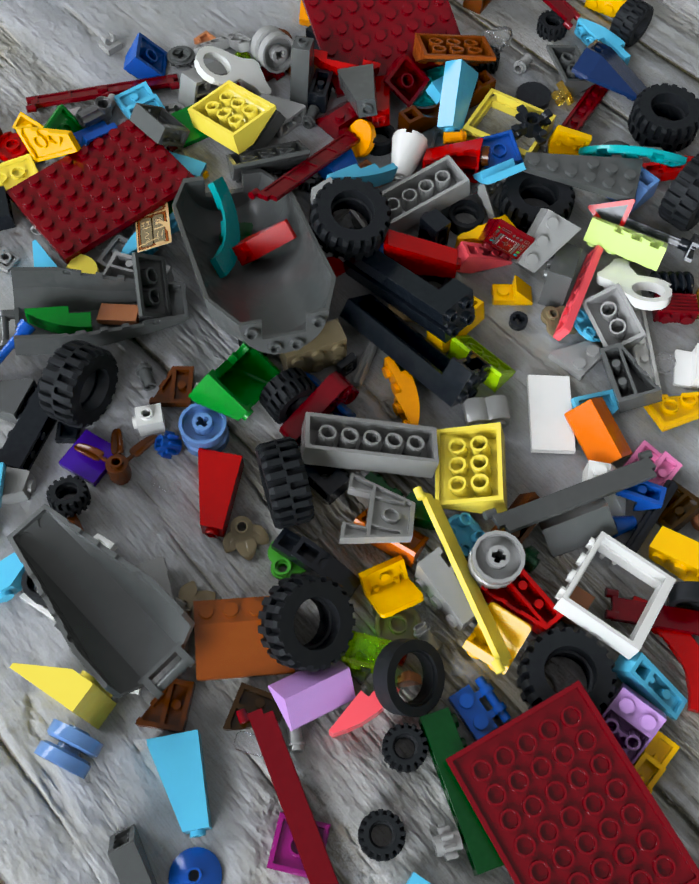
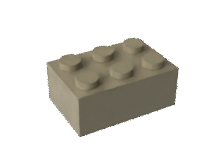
[279,318,347,373]

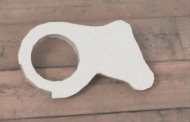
[194,46,271,96]
[596,258,672,311]

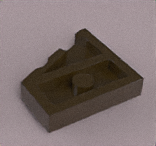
[656,479,699,532]
[223,682,283,731]

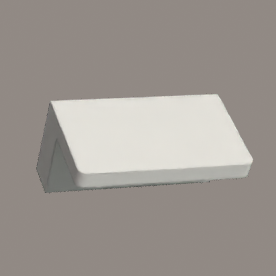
[673,343,699,390]

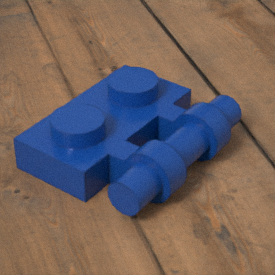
[448,676,511,741]

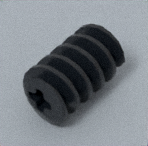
[649,271,694,294]

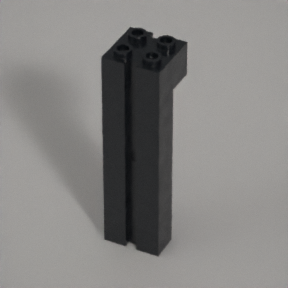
[343,250,475,343]
[339,294,492,407]

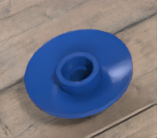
[168,847,222,884]

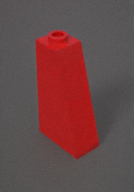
[366,75,390,128]
[384,229,461,278]
[198,448,244,538]

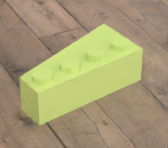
[583,216,668,271]

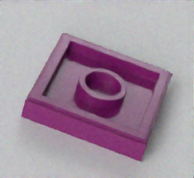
[267,812,331,878]

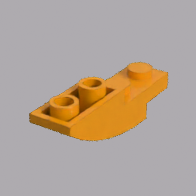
[382,356,420,425]

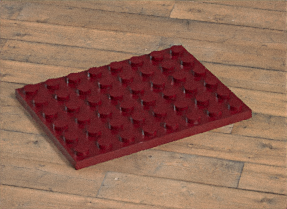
[302,0,461,98]
[6,119,194,264]
[445,680,699,884]

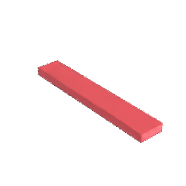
[553,245,604,341]

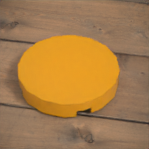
[349,119,376,158]

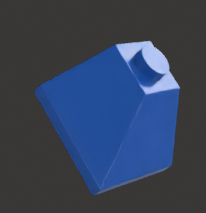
[123,32,167,79]

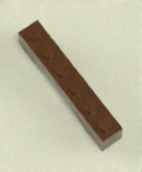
[397,70,496,133]

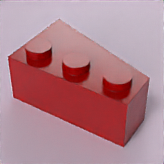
[422,138,483,183]
[480,568,564,635]

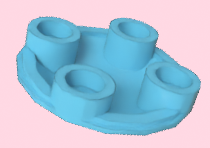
[574,308,600,342]
[448,512,485,558]

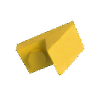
[491,275,533,305]

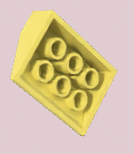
[187,80,277,155]
[435,422,507,514]
[9,663,117,729]

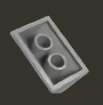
[582,283,647,351]

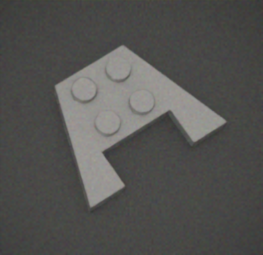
[339,472,416,544]

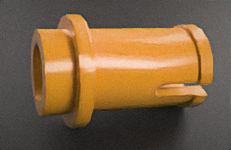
[443,129,467,144]

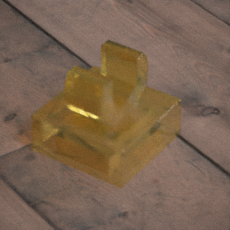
[551,80,574,106]

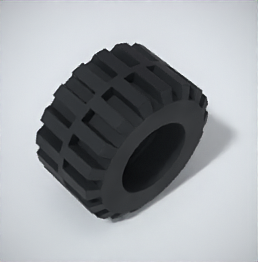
[609,0,654,48]
[259,367,317,424]

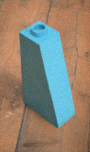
[437,59,479,132]
[146,729,212,838]

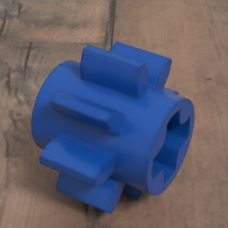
[154,430,182,459]

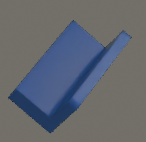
[73,121,118,147]

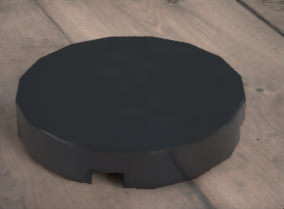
[515,82,551,110]

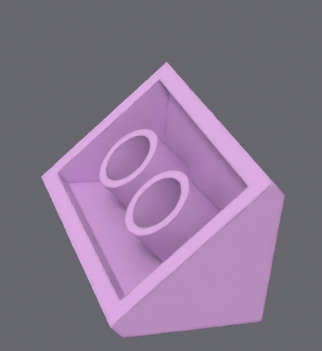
[268,660,356,731]

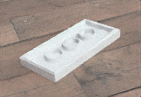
[526,375,576,454]

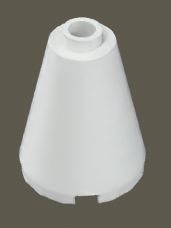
[391,129,428,181]

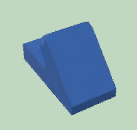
[615,481,667,511]

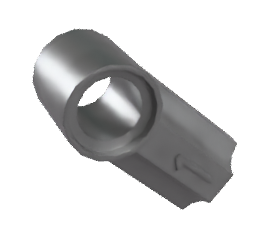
[75,96,112,128]

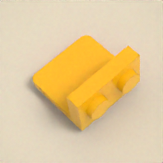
[548,125,592,155]
[358,555,424,618]
[462,602,532,675]

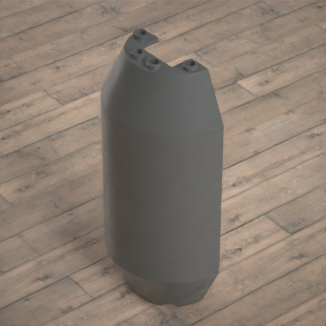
[172,168,336,355]

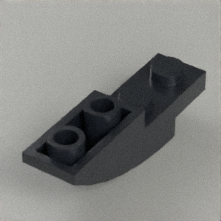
[271,528,361,598]

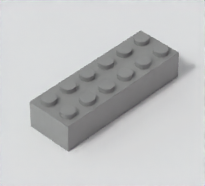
[350,155,470,243]
[301,412,439,478]

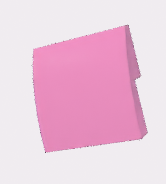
[622,440,683,486]

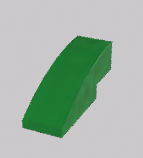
[25,306,93,334]

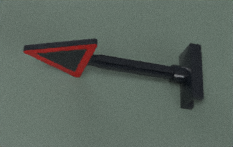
[588,198,699,263]

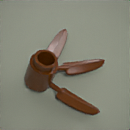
[74,428,158,485]

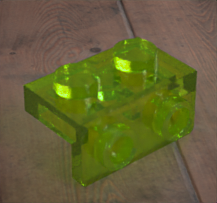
[341,630,393,674]

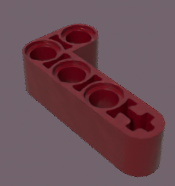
[279,371,359,446]

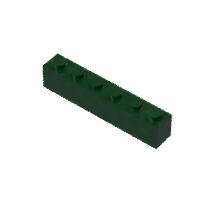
[418,707,504,876]

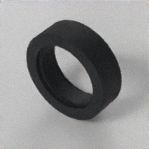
[373,639,445,717]

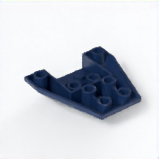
[571,39,647,101]

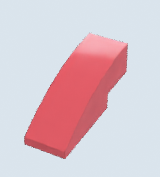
[329,687,400,738]

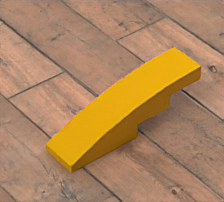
[633,731,680,793]

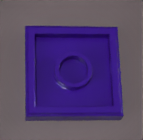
[58,429,113,487]

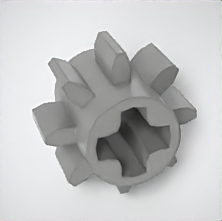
[432,825,463,862]

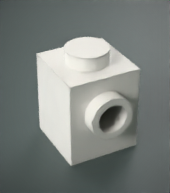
[132,403,166,436]

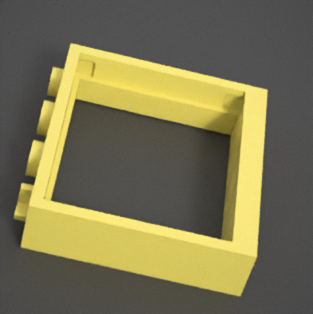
[462,88,556,160]

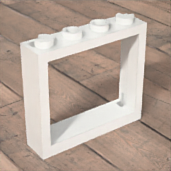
[553,531,676,660]

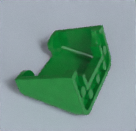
[188,343,281,421]

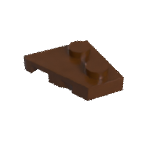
[149,366,195,407]
[135,679,196,733]

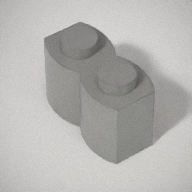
[462,395,510,429]

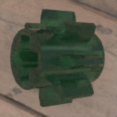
[523,545,541,574]

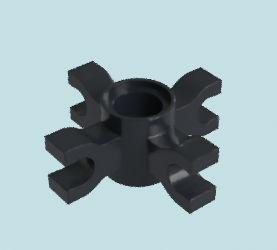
[511,104,553,146]

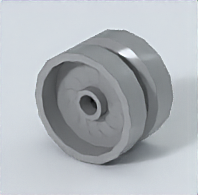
[250,25,294,74]
[468,530,526,589]

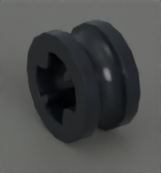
[509,311,528,331]

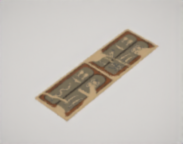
[135,202,172,253]

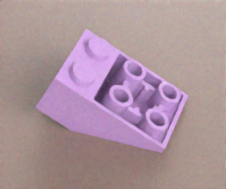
[601,682,667,764]

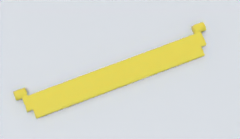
[413,486,512,674]

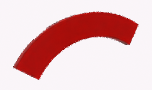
[632,596,699,714]

